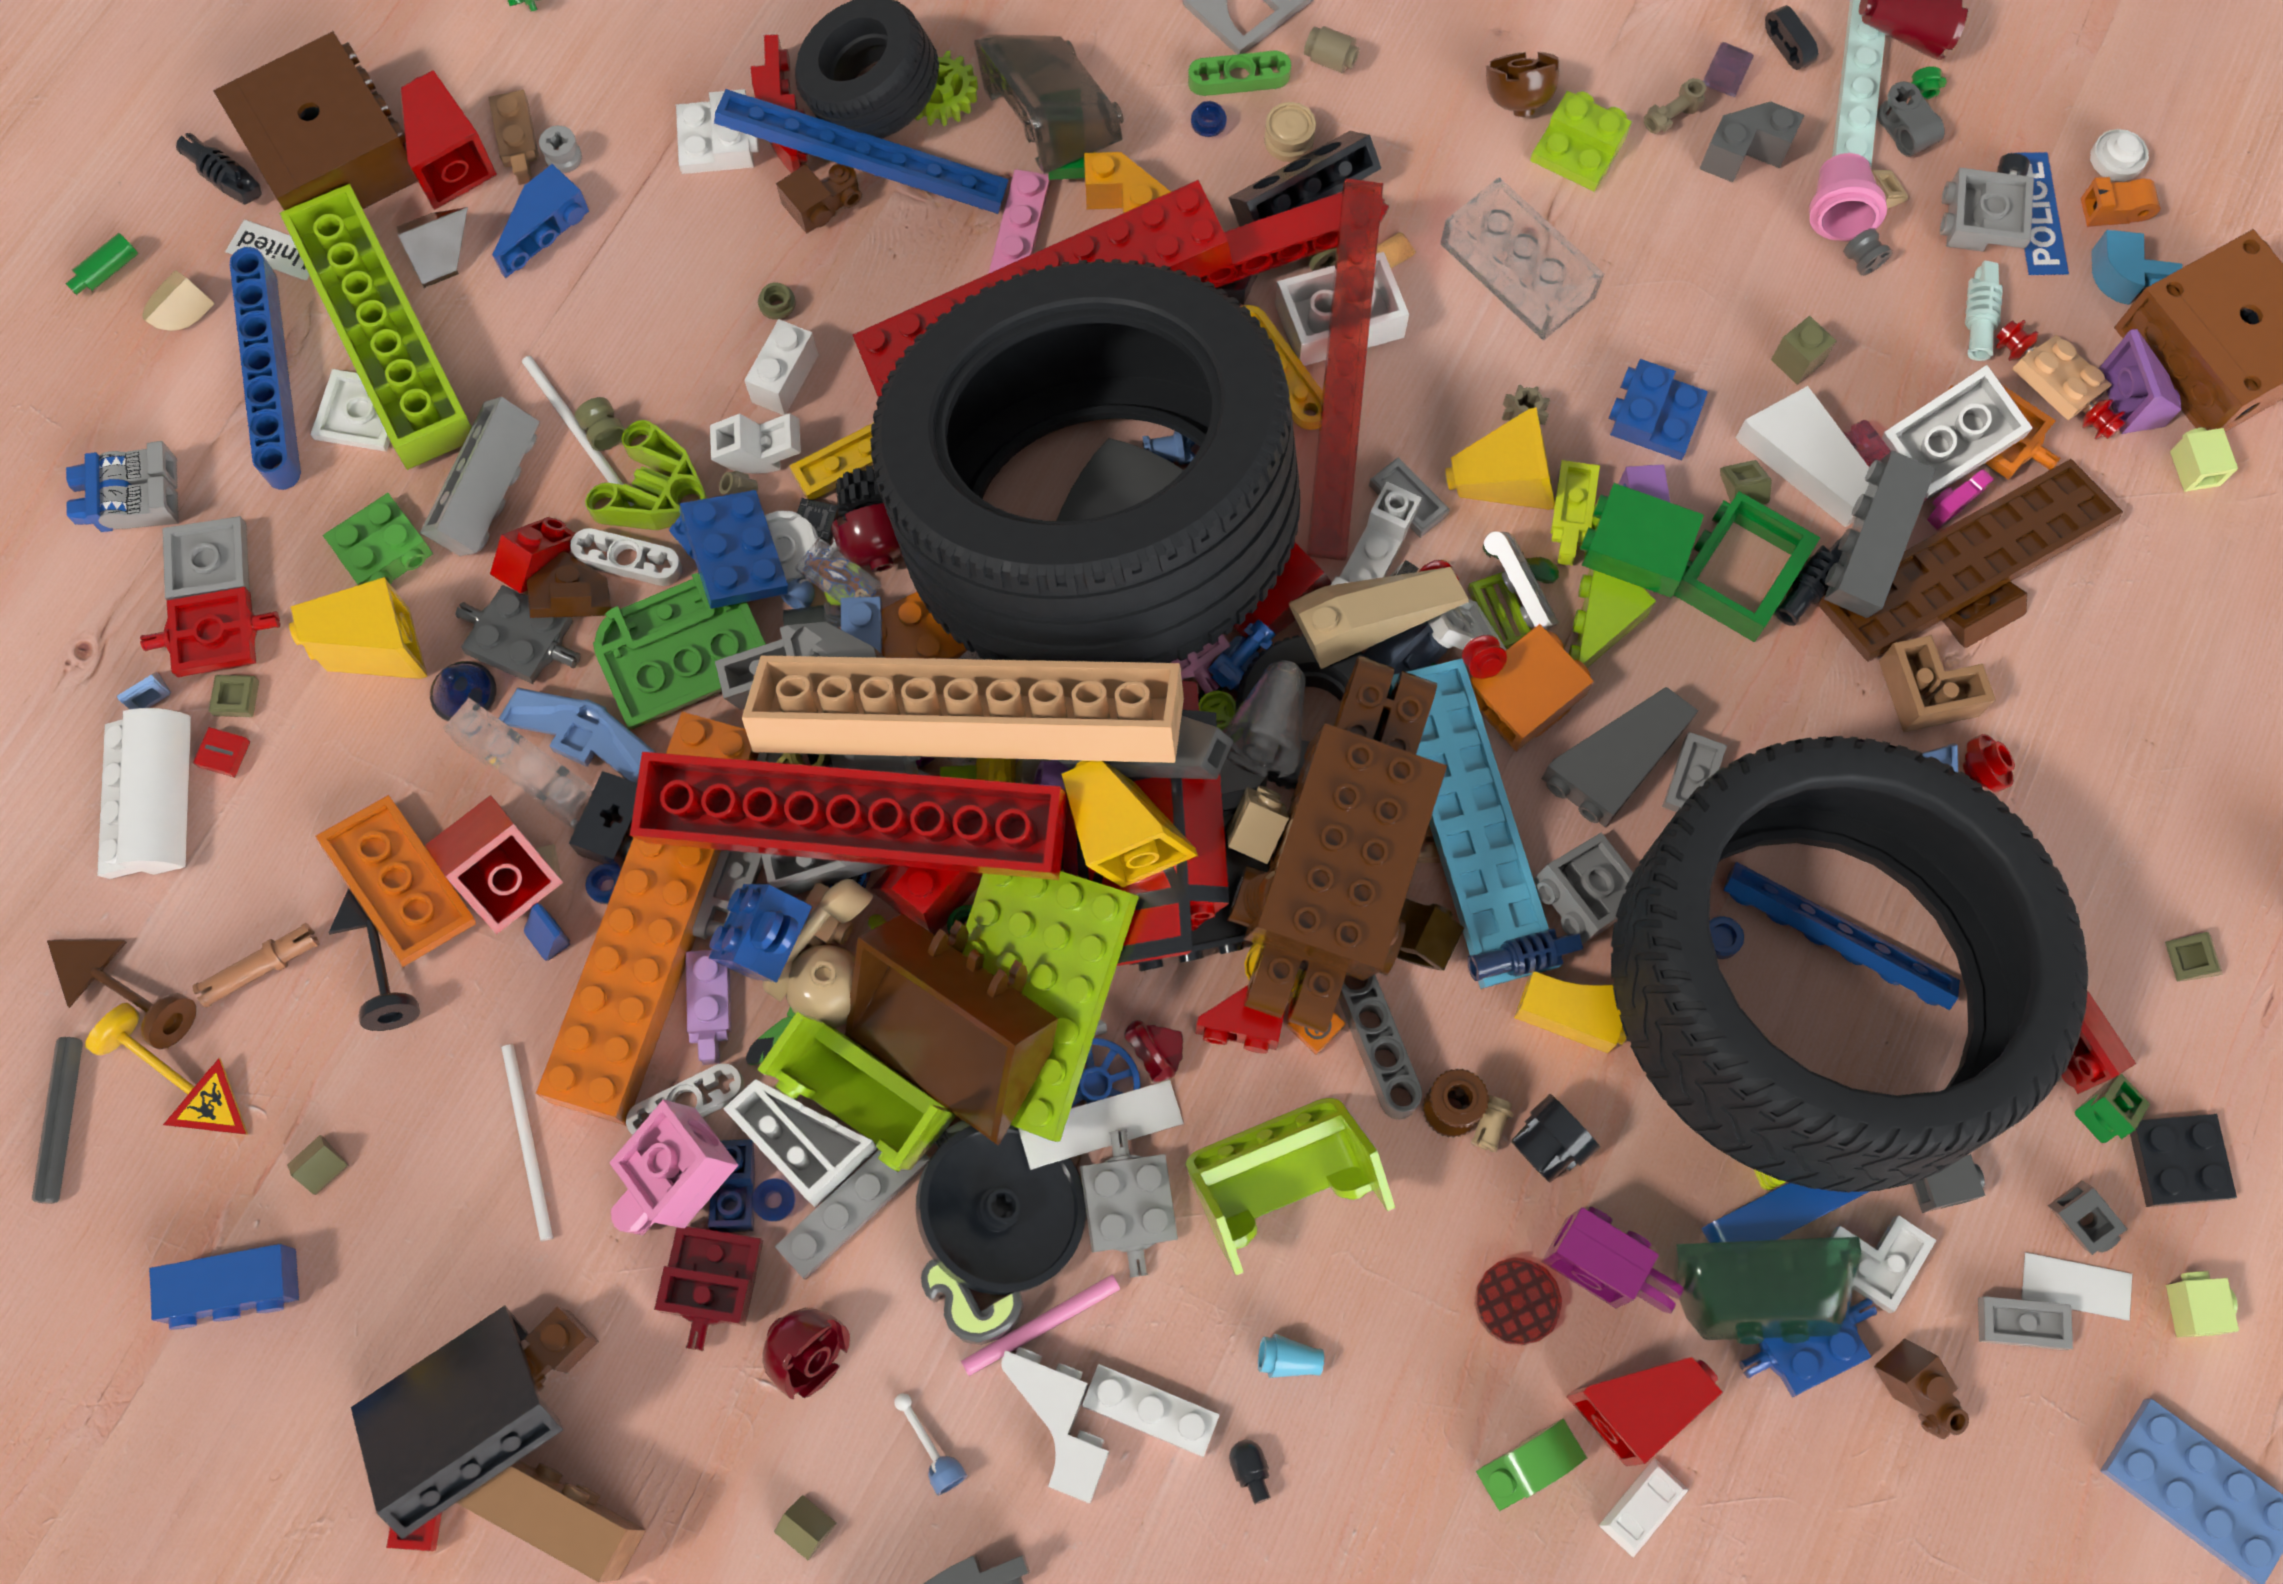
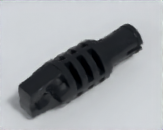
[176,133,262,205]
[1775,536,1843,626]

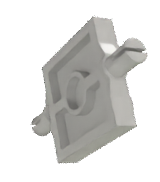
[1080,1130,1178,1278]

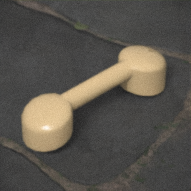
[763,879,873,1002]

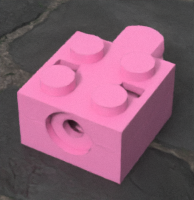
[609,1099,738,1235]

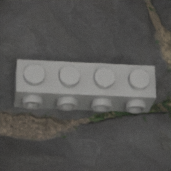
[420,397,540,556]

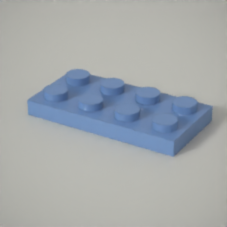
[2100,1399,2283,1584]

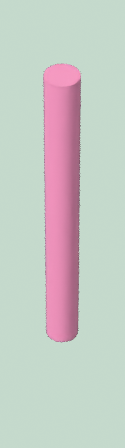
[961,1275,1120,1376]

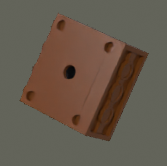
[2114,229,2283,432]

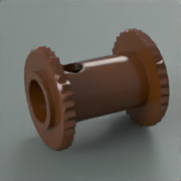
[1422,1068,1489,1138]

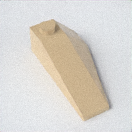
[1289,567,1469,669]

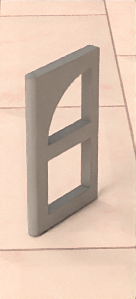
[1183,0,1313,54]

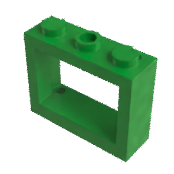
[1673,491,1821,643]

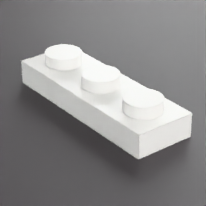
[1082,1364,1220,1457]

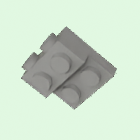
[1940,168,2034,251]
[1533,832,1633,944]

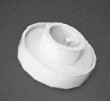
[2090,129,2149,182]

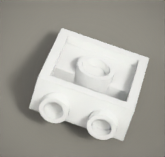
[676,89,759,174]

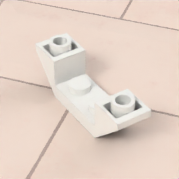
[1331,482,1422,585]

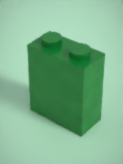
[1580,483,1704,598]

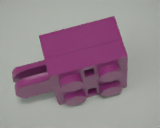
[1541,1207,1684,1314]

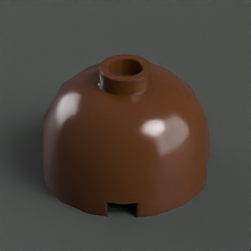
[1486,52,1559,117]

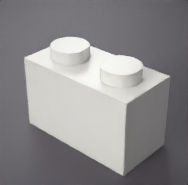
[744,319,818,415]

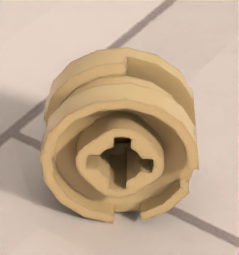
[1264,102,1316,162]

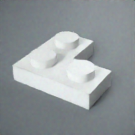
[1815,1215,1936,1313]

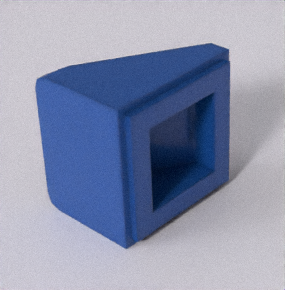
[524,903,571,961]

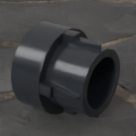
[1511,1094,1601,1183]

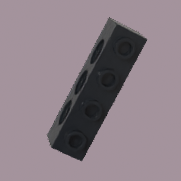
[1228,131,1382,227]

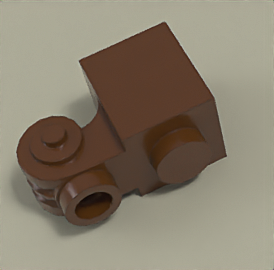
[776,163,862,234]
[524,1306,599,1392]
[1874,1339,1969,1440]

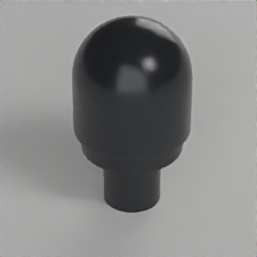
[1229,1440,1271,1504]

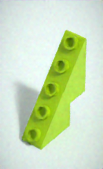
[1569,505,1656,668]

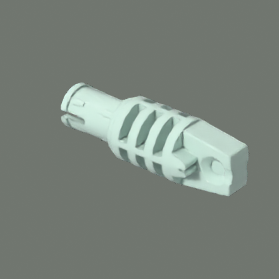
[1965,260,2003,361]

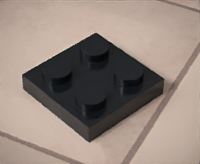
[2130,1114,2237,1207]

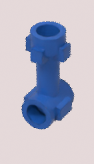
[1207,619,1276,690]

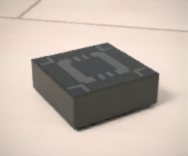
[797,498,839,545]

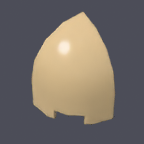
[142,270,215,331]

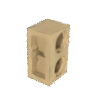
[1226,785,1289,864]

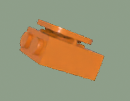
[1470,624,1594,752]

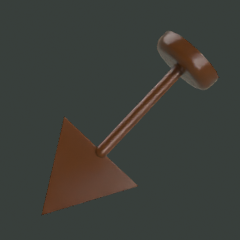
[47,940,196,1049]

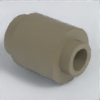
[1304,26,1360,73]

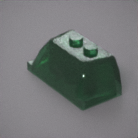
[1674,1237,1862,1345]

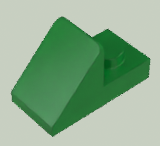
[2075,1073,2150,1143]

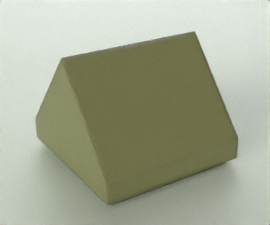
[287,1135,348,1195]
[774,1495,837,1560]

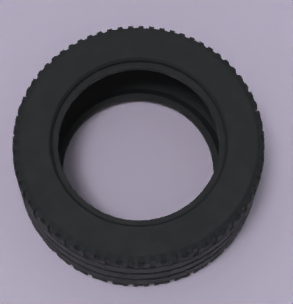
[871,259,1300,663]

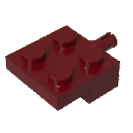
[654,1226,764,1351]

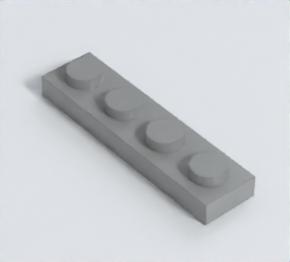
[775,1150,930,1280]

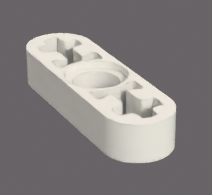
[570,528,682,586]
[626,1063,745,1135]

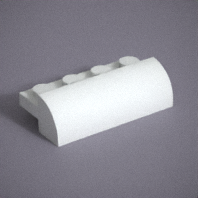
[97,708,191,879]

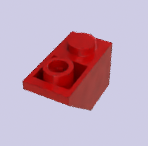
[490,517,576,594]
[1196,985,1285,1054]

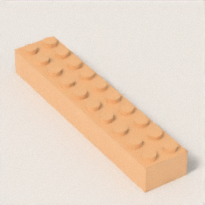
[742,656,1184,763]

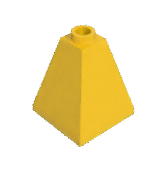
[1445,407,1555,510]

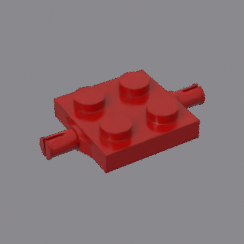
[140,587,281,678]

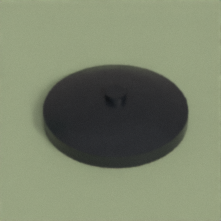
[916,1125,1086,1295]

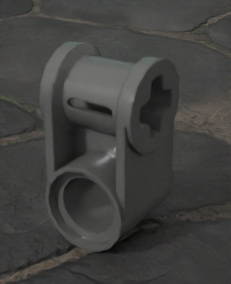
[1877,81,1945,157]

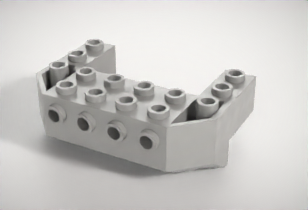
[715,622,923,896]

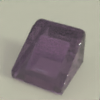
[1703,42,1754,98]

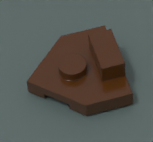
[527,551,611,618]

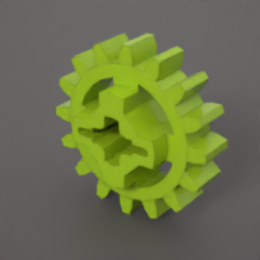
[915,51,978,126]

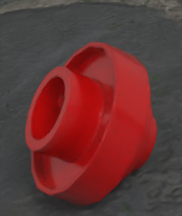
[1963,734,2015,792]

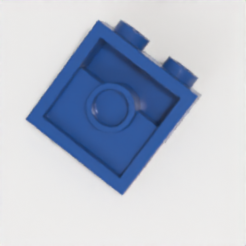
[1608,359,1708,461]

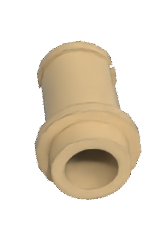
[1471,1095,1514,1152]

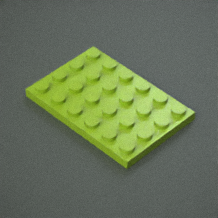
[914,871,1139,1142]

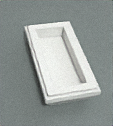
[1598,1458,1689,1557]

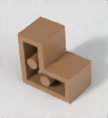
[1879,635,1996,733]

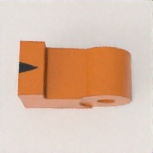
[2080,177,2161,227]

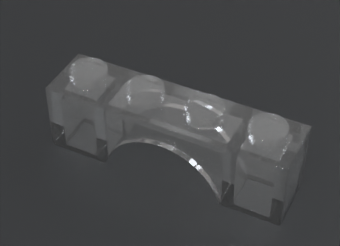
[443,698,594,830]

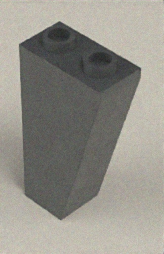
[1541,687,1698,827]
[1058,716,1233,779]

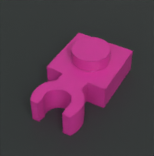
[1927,469,1994,531]

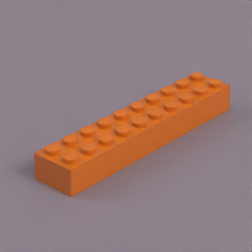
[536,711,759,1126]

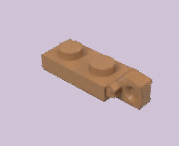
[488,90,539,185]

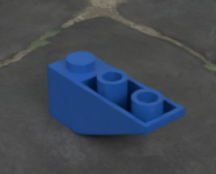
[492,164,589,278]

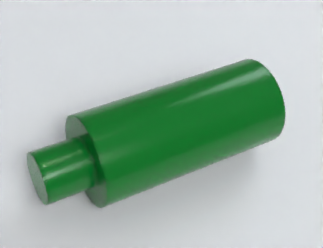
[65,233,138,295]

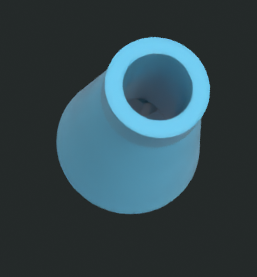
[1258,1334,1324,1378]

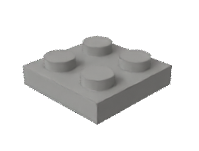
[163,516,249,600]

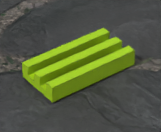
[1467,571,1531,650]

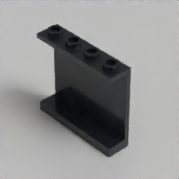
[351,1305,563,1539]

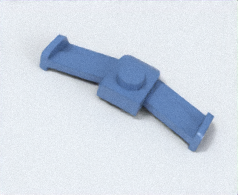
[497,688,656,783]

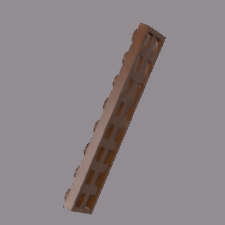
[1819,459,2123,662]

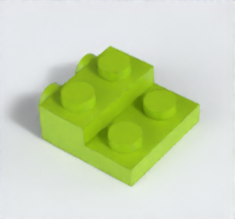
[1530,91,1632,192]

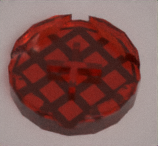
[1474,1257,1562,1346]

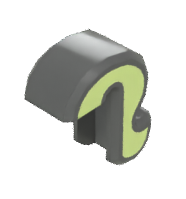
[921,1259,1024,1345]

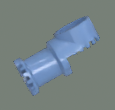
[1142,431,1195,465]

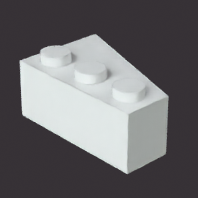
[723,1079,878,1208]

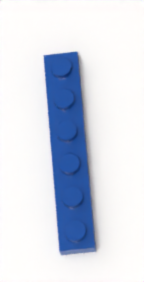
[1724,862,1960,1011]

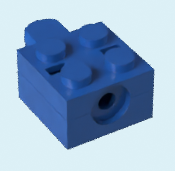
[709,884,812,983]

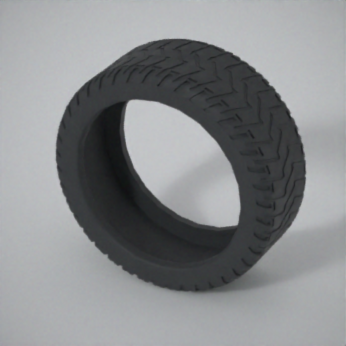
[1611,736,2088,1192]

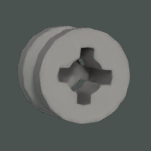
[539,125,582,173]

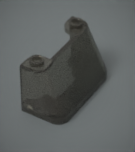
[974,34,1124,174]

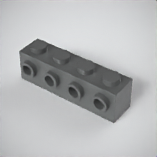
[1824,450,1936,618]

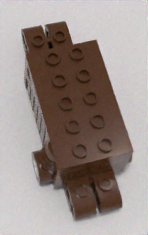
[1227,656,1447,1033]

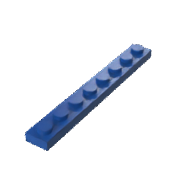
[714,89,1009,214]

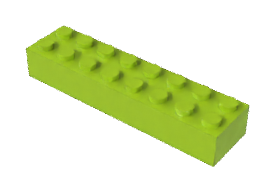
[280,184,472,470]

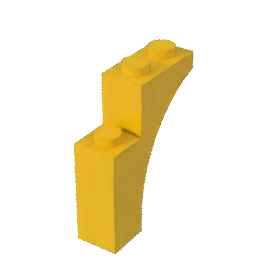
[1514,972,1626,1054]

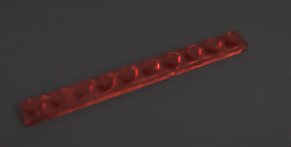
[1307,178,1383,561]

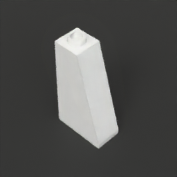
[1735,386,1869,527]

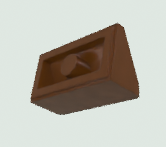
[1943,581,2027,648]

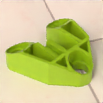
[585,420,707,530]

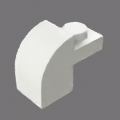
[710,413,801,474]

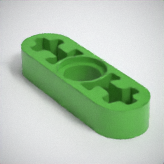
[1188,51,1291,96]

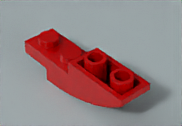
[750,34,808,173]

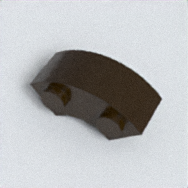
[1397,898,1464,971]

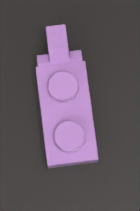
[686,950,732,1065]

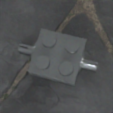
[456,585,581,684]

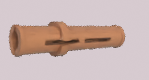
[192,923,320,1008]

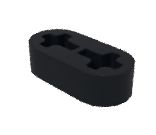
[1765,5,1818,70]

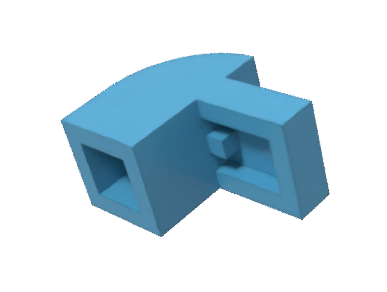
[2092,230,2182,305]

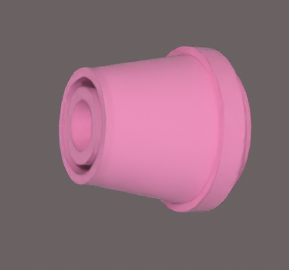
[1809,153,1887,241]

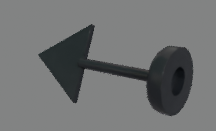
[329,888,420,1031]

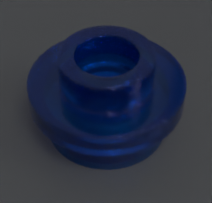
[1191,101,1227,137]
[585,864,621,904]
[752,1178,796,1222]

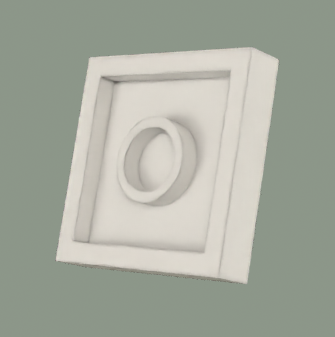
[310,369,390,452]

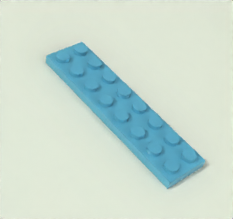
[1388,659,1561,989]

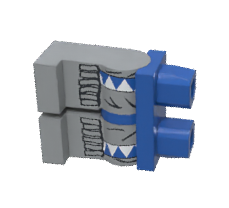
[66,441,178,532]

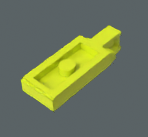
[1550,460,1600,566]

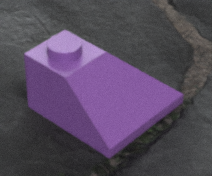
[2099,329,2181,434]

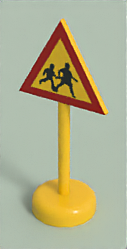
[85,1002,248,1135]

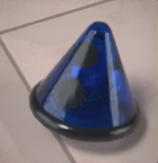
[430,661,496,724]

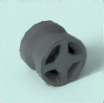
[1843,228,1892,276]

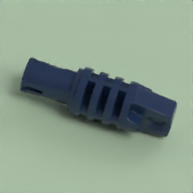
[1467,929,1583,981]

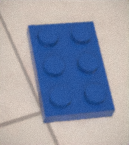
[679,490,788,609]

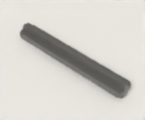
[32,1037,83,1204]

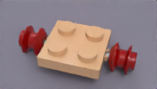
[1995,320,2126,440]

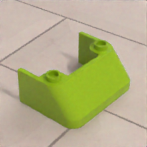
[757,1011,956,1172]
[1186,1098,1395,1275]

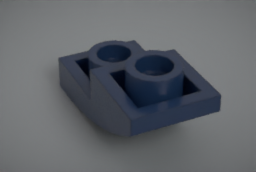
[708,1139,755,1233]

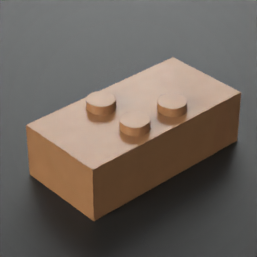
[456,1460,646,1582]

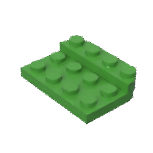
[593,573,765,730]

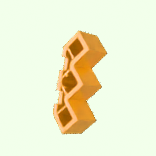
[1084,152,1171,213]

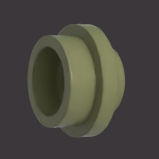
[758,282,796,320]

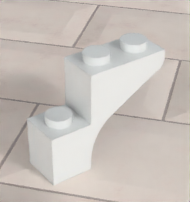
[1001,1347,1110,1504]

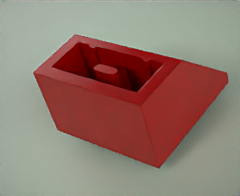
[2061,991,2137,1094]

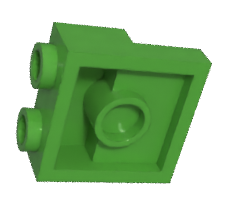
[323,493,433,585]

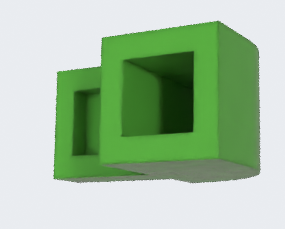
[1476,1418,1587,1511]

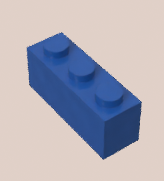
[149,1244,299,1330]

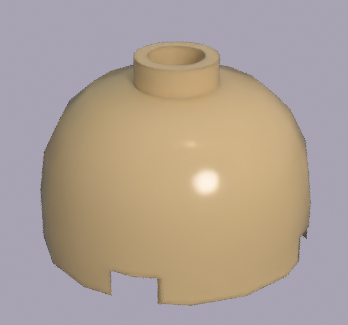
[786,944,855,1028]

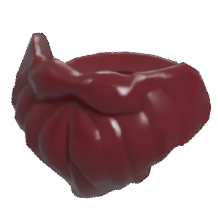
[1124,1020,1183,1083]

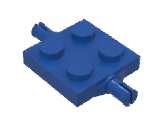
[1739,1278,1877,1398]

